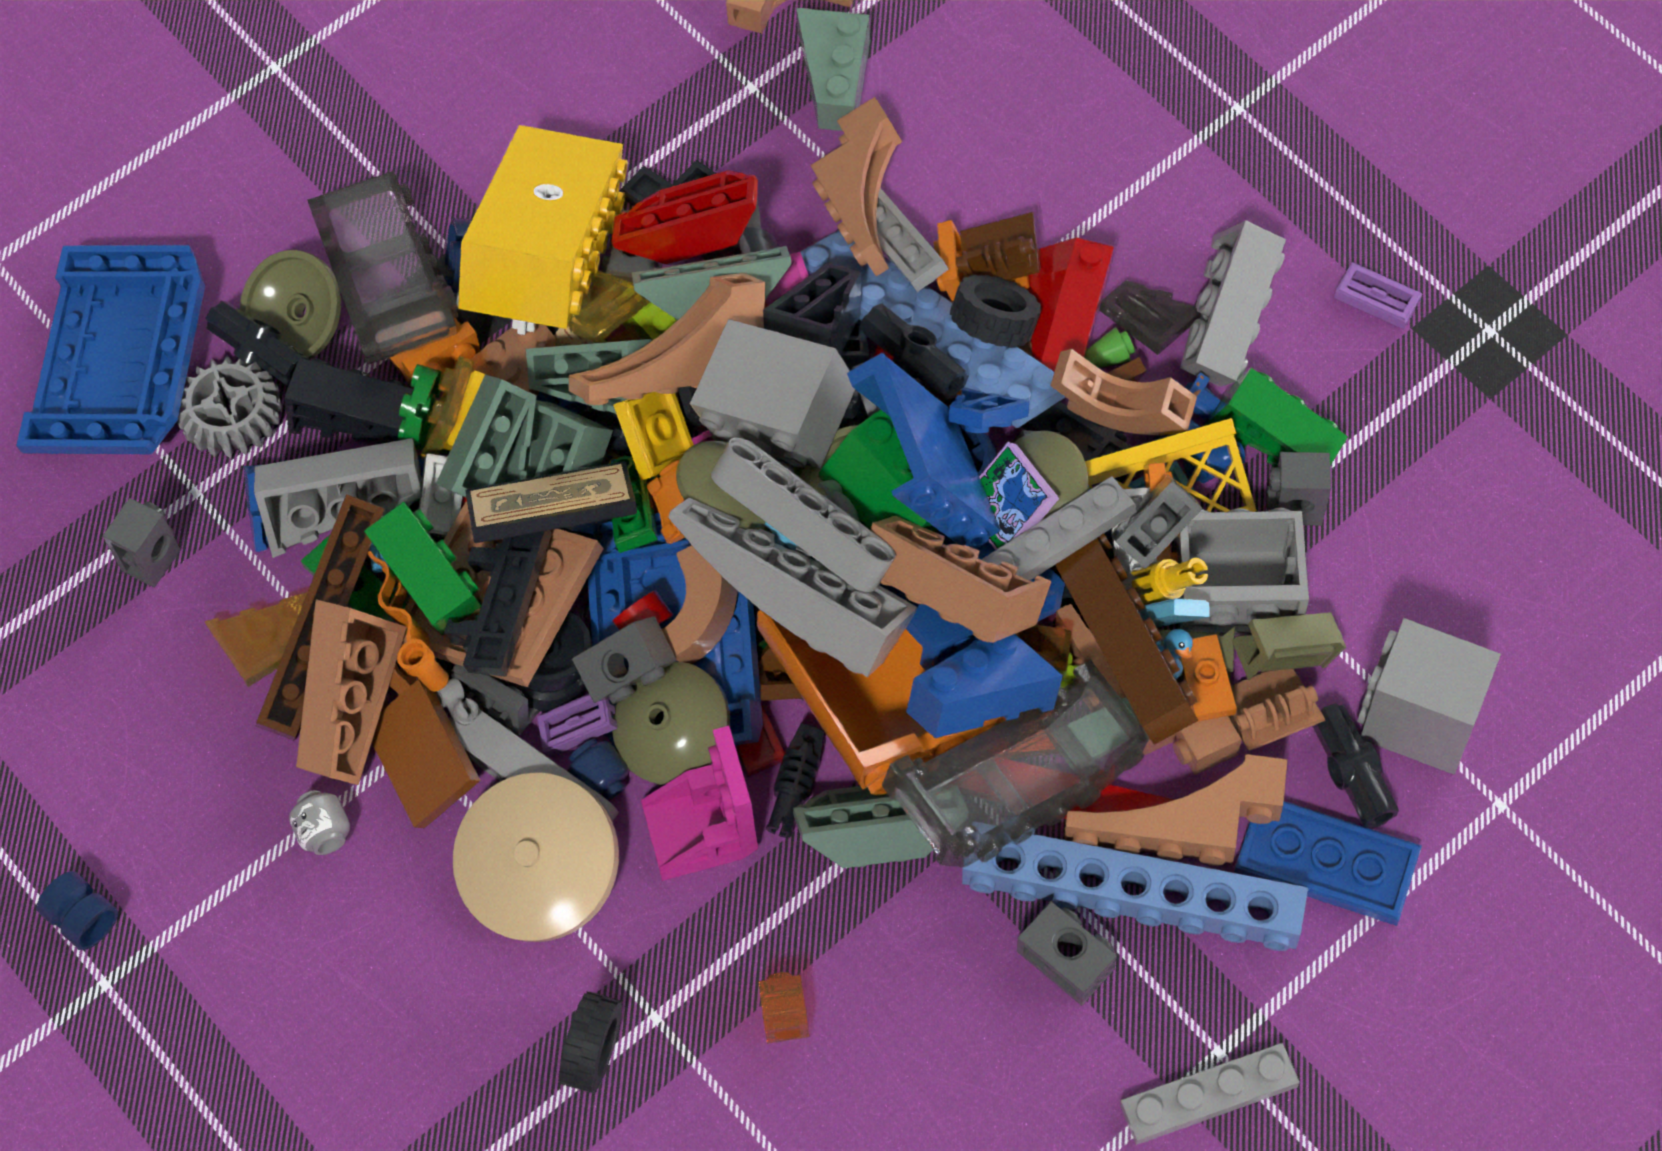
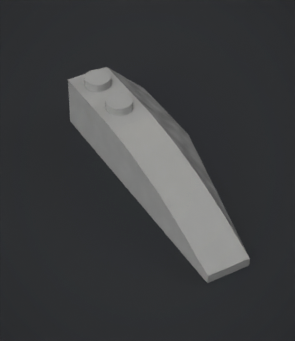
[668,498,918,677]

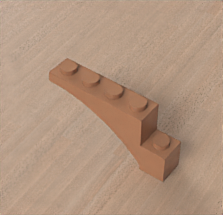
[810,97,902,276]
[569,272,765,405]
[1052,604,1242,776]
[1064,754,1288,866]

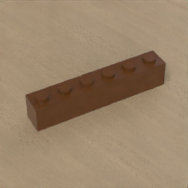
[255,494,385,741]
[1055,533,1199,745]

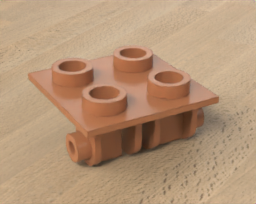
[1228,669,1325,751]

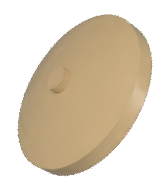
[453,773,619,942]

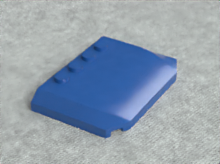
[16,245,205,455]
[588,513,763,749]

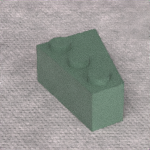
[436,374,536,497]
[525,400,613,529]

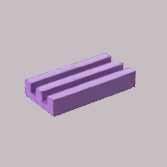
[1334,262,1422,329]
[537,694,618,757]

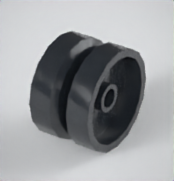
[504,611,591,711]

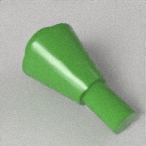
[1085,327,1135,368]

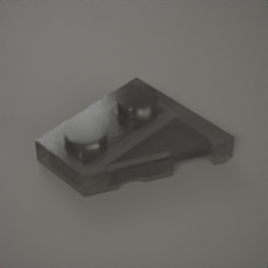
[1099,280,1201,355]

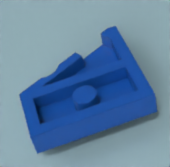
[949,388,1029,433]

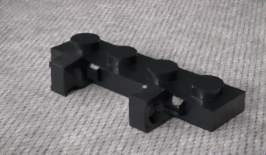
[1020,400,1132,483]
[444,530,552,677]

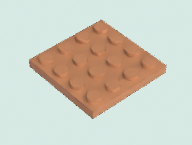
[396,502,603,687]

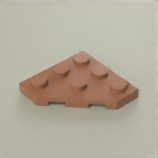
[442,324,557,402]

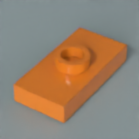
[1179,634,1237,722]

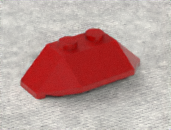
[612,170,758,265]

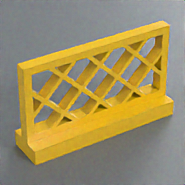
[1085,418,1256,513]

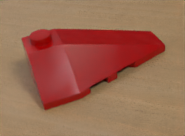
[1027,237,1114,372]

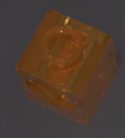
[758,972,810,1044]

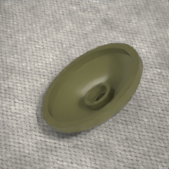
[240,250,341,360]
[1013,431,1088,522]
[676,441,772,533]
[613,661,730,785]

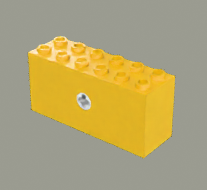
[458,125,628,335]

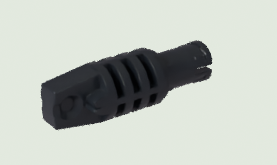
[766,723,824,838]

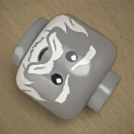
[289,790,350,855]

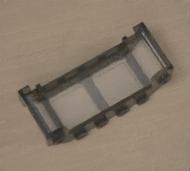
[307,171,459,365]
[881,660,1150,867]

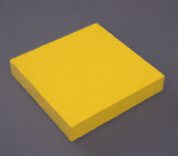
[613,392,694,480]

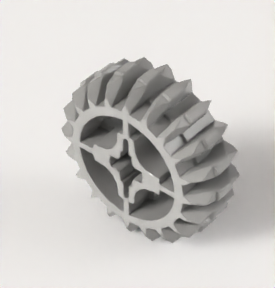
[177,356,282,459]

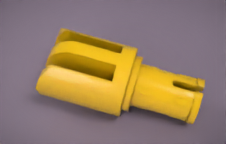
[1131,558,1208,605]

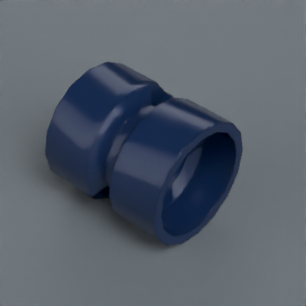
[36,871,118,950]

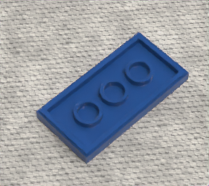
[1234,801,1422,926]

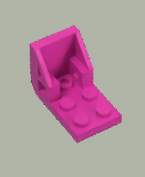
[641,726,758,881]

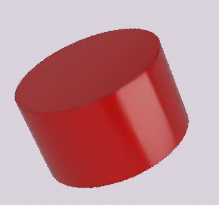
[612,590,673,630]

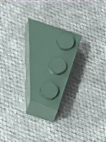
[796,8,870,131]
[526,339,652,414]

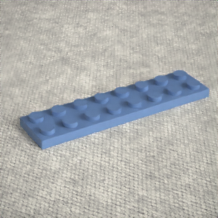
[801,230,1065,428]

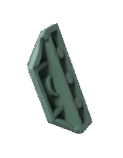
[631,246,792,320]
[793,782,968,868]

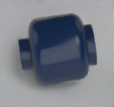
[567,739,629,801]

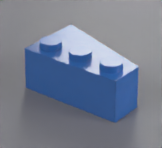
[906,634,1063,738]

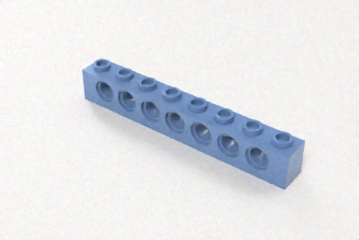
[962,822,1308,951]

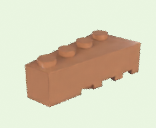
[870,516,1051,643]
[296,599,406,785]

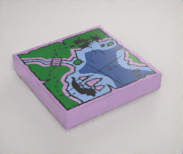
[980,442,1059,550]

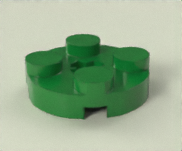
[398,364,443,446]

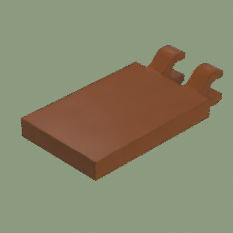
[371,664,481,829]

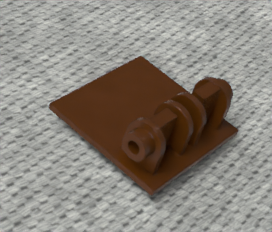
[956,212,1040,281]

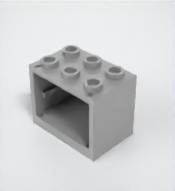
[690,319,855,469]
[1173,508,1309,636]
[1357,618,1501,775]

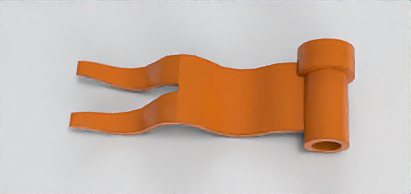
[368,551,449,691]

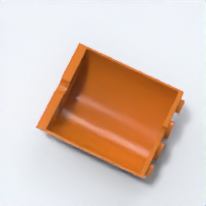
[757,610,998,795]

